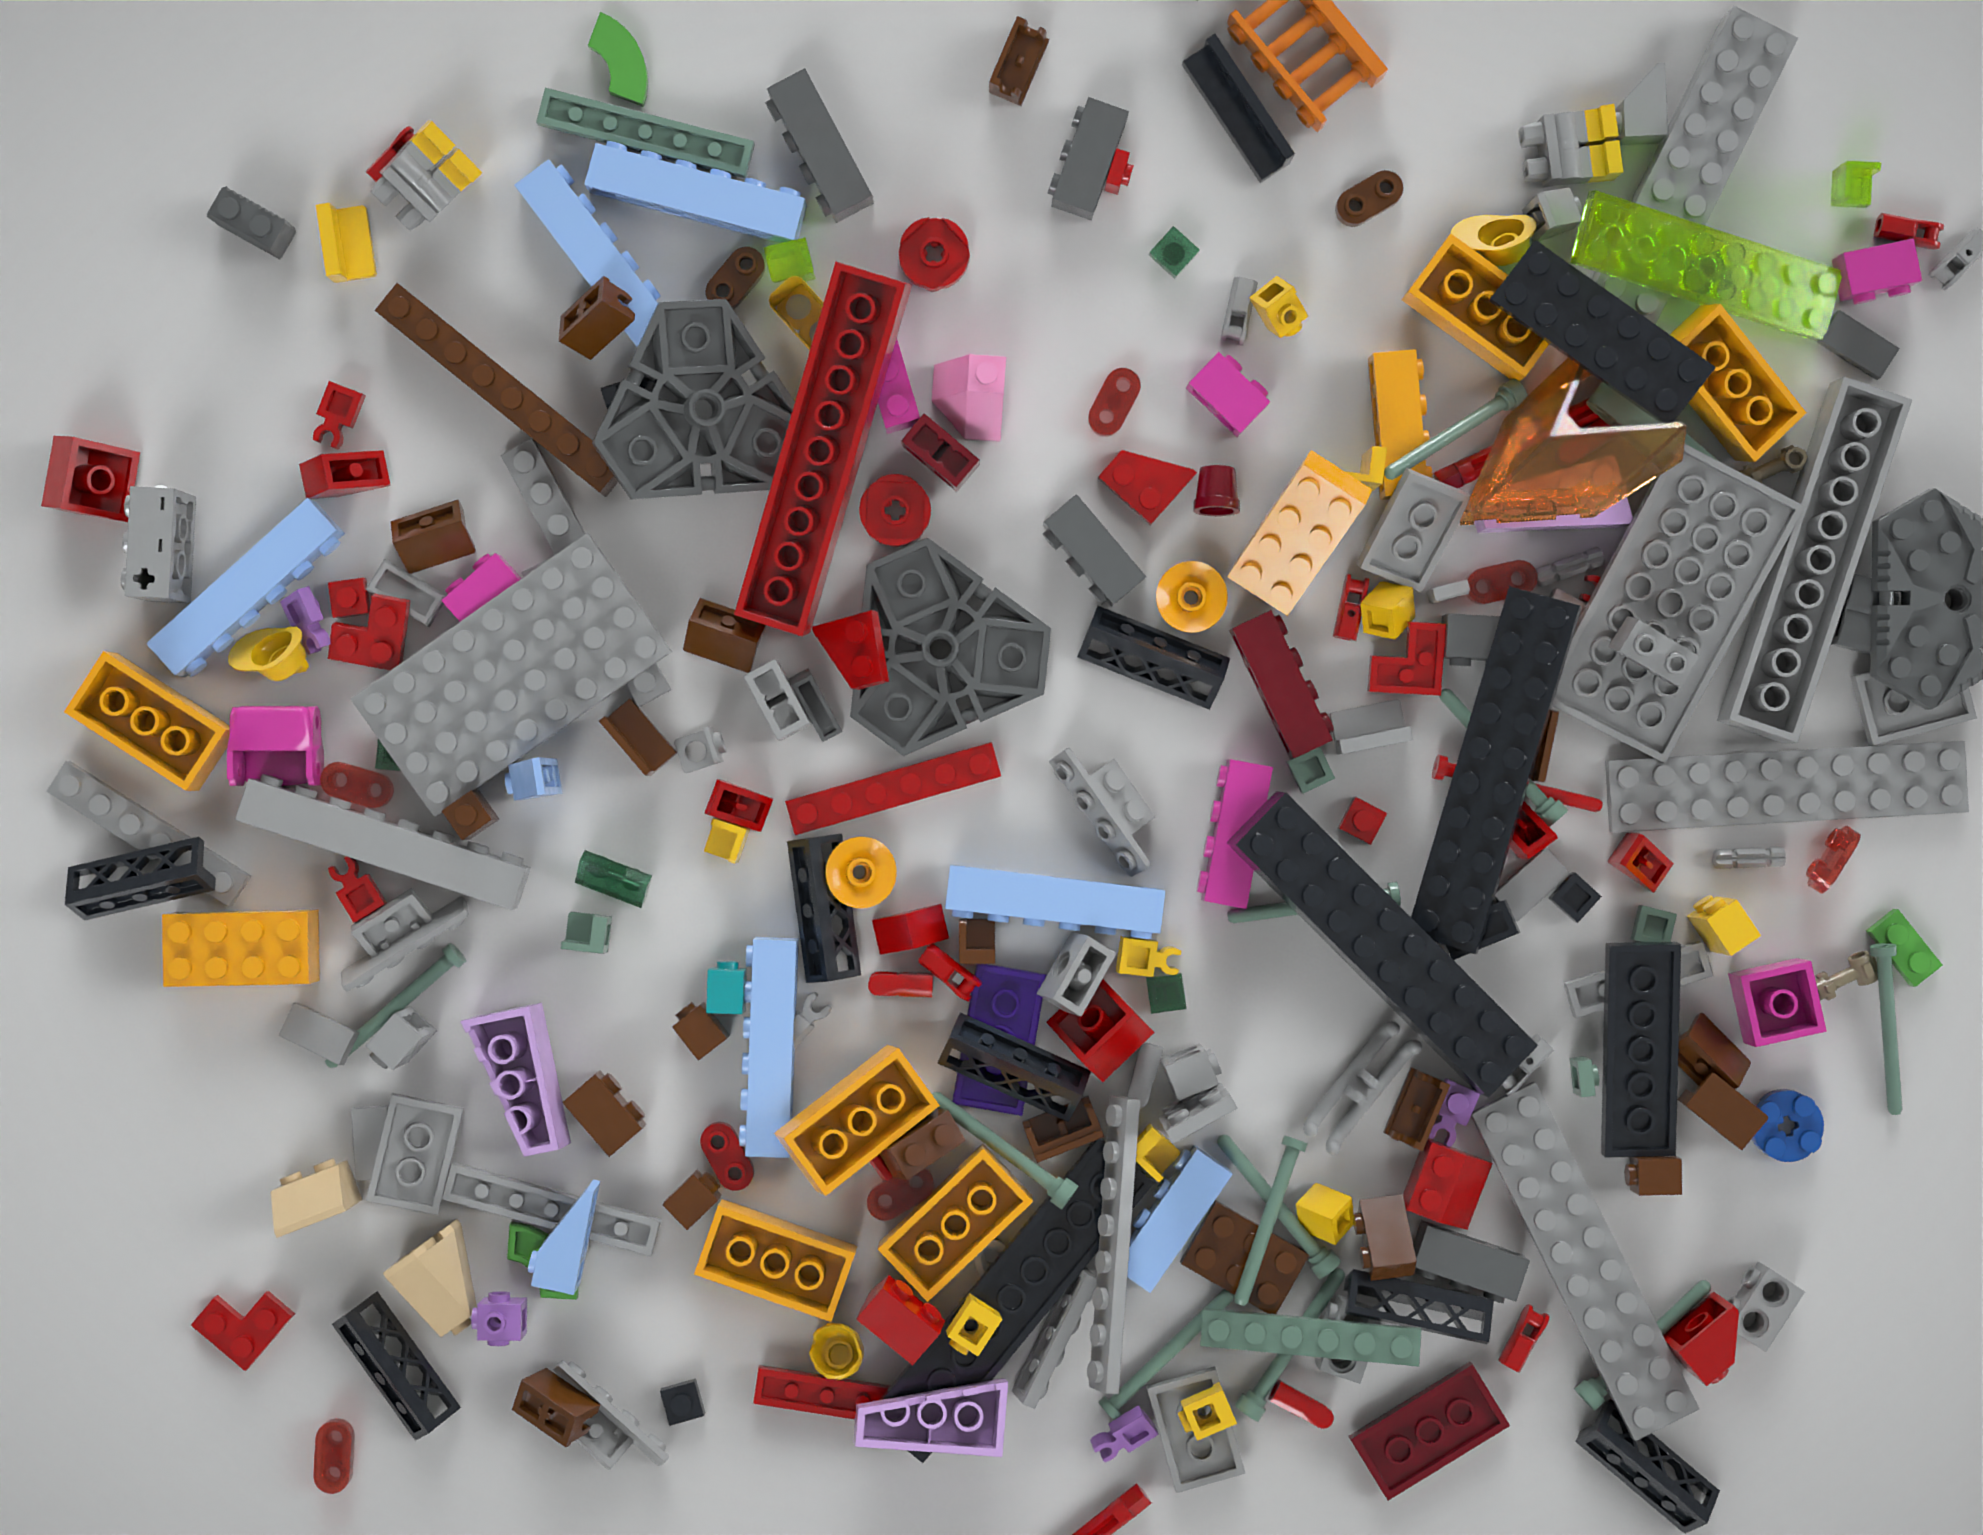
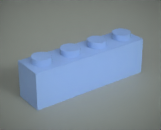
[1127,1145,1233,1293]

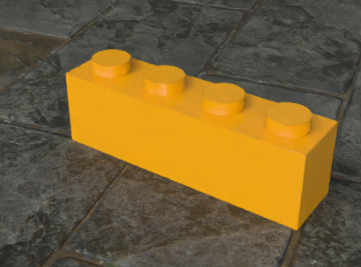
[1368,349,1433,500]

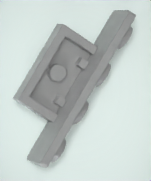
[1049,748,1155,877]
[341,888,469,992]
[553,1360,669,1470]

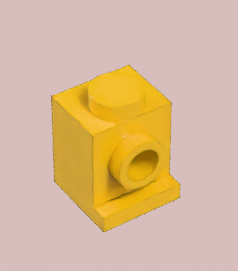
[1249,276,1309,338]
[946,1293,1002,1356]
[1177,1382,1237,1441]

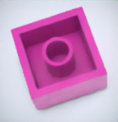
[1728,958,1827,1047]

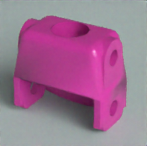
[227,706,324,786]

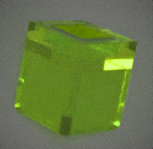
[1831,161,1881,208]
[763,237,816,283]

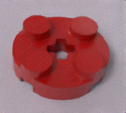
[898,217,970,292]
[859,474,931,547]

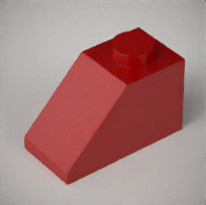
[299,450,391,499]

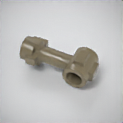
[1738,445,1808,484]
[1815,951,1878,1001]

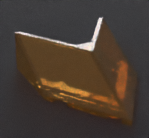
[1460,358,1687,526]

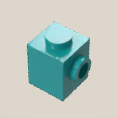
[706,961,747,1014]

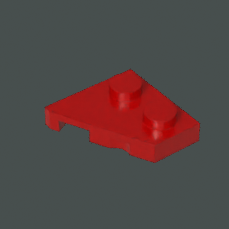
[1098,450,1197,526]
[812,610,889,690]

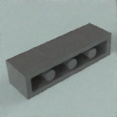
[765,68,874,223]

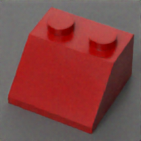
[41,436,141,522]
[1046,979,1155,1082]
[1403,1138,1493,1230]
[856,1275,945,1366]
[1664,1292,1739,1386]

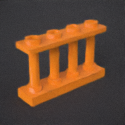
[1227,0,1388,132]

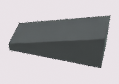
[789,668,842,742]

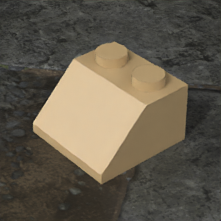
[271,1158,362,1238]

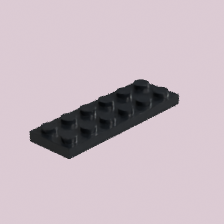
[1490,240,1716,429]
[1601,942,1681,1158]

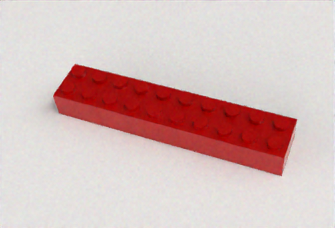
[734,261,912,637]

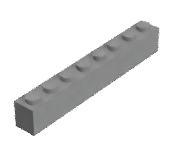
[235,774,531,910]

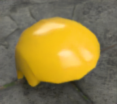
[809,1323,864,1380]

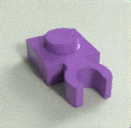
[280,586,331,655]
[1429,1078,1480,1147]
[1090,1405,1159,1462]

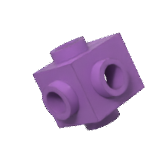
[471,1291,527,1346]

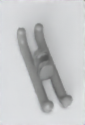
[1303,1021,1422,1155]

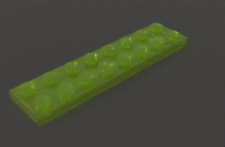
[1570,190,1842,341]

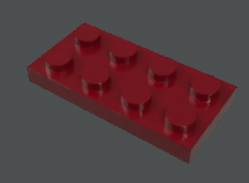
[1349,1362,1510,1501]

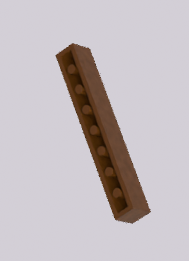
[374,283,618,497]

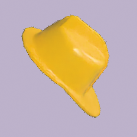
[1451,215,1537,266]
[228,627,309,681]

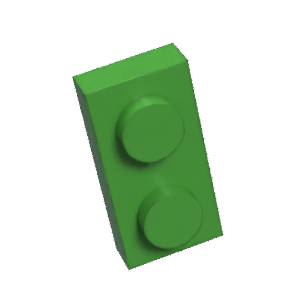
[1866,909,1943,987]

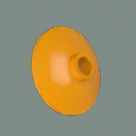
[1156,561,1228,633]
[825,836,897,909]

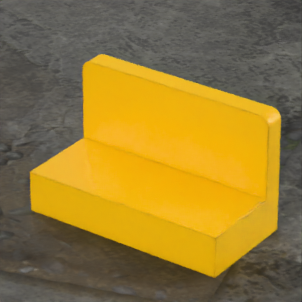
[316,203,377,283]
[1344,446,1387,491]

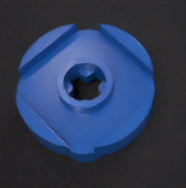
[1752,1089,1824,1162]

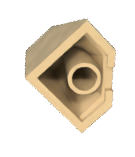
[383,1219,477,1337]

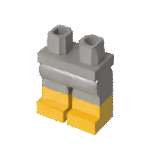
[1518,104,1623,187]
[370,120,482,231]

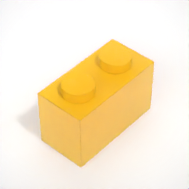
[1687,895,1761,956]

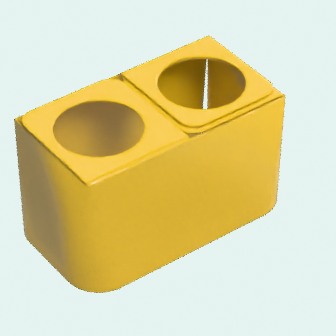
[769,276,824,350]

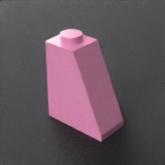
[932,354,1006,442]

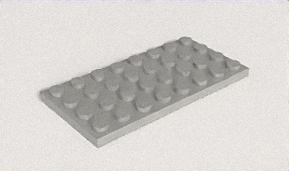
[1552,440,1805,763]
[350,533,672,817]

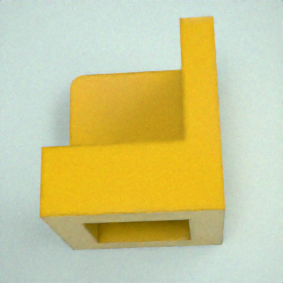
[1360,581,1415,640]
[704,817,750,864]
[1136,1123,1180,1183]
[1296,1183,1354,1245]

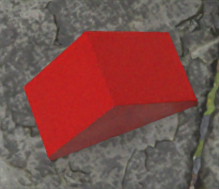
[705,779,773,832]
[1510,801,1558,859]
[1607,832,1674,893]
[872,904,949,955]

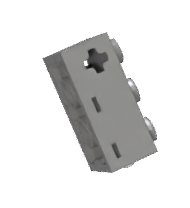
[121,485,196,603]

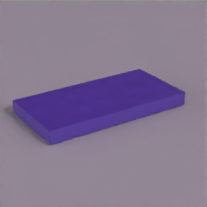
[952,964,1047,1116]

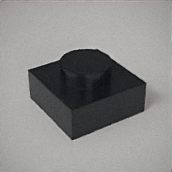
[1548,872,1602,923]
[660,1378,706,1426]

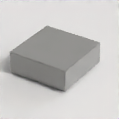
[1426,579,1470,604]

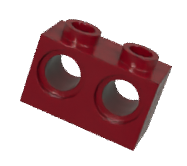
[901,413,980,492]

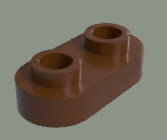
[1335,170,1404,227]
[705,247,765,310]

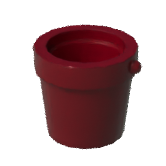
[1193,465,1240,517]

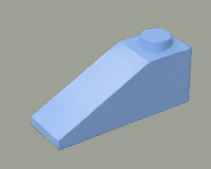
[505,757,563,801]
[528,1179,600,1295]

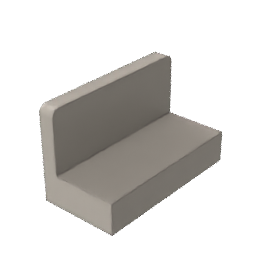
[1330,699,1413,755]

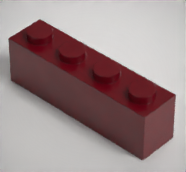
[1229,610,1334,759]

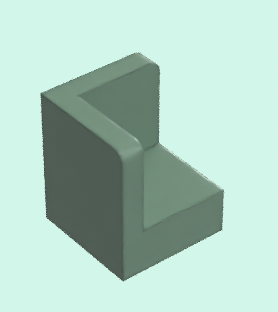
[560,912,612,954]

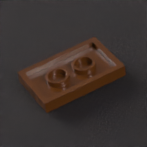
[1180,1200,1309,1314]

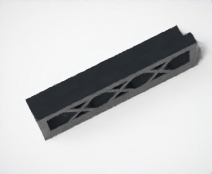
[1182,34,1295,183]
[1077,606,1230,710]
[787,834,861,983]
[65,836,216,921]
[937,1012,1091,1122]
[1343,1269,1494,1344]
[332,1291,461,1441]
[1575,1399,1720,1534]

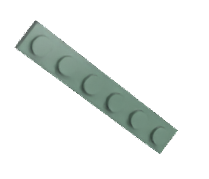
[536,87,755,179]
[1200,1308,1421,1367]

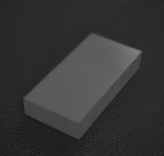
[1817,310,1900,380]

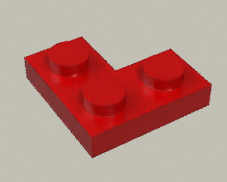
[327,593,411,671]
[1367,621,1446,696]
[191,1291,296,1371]

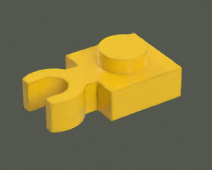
[1115,936,1181,977]

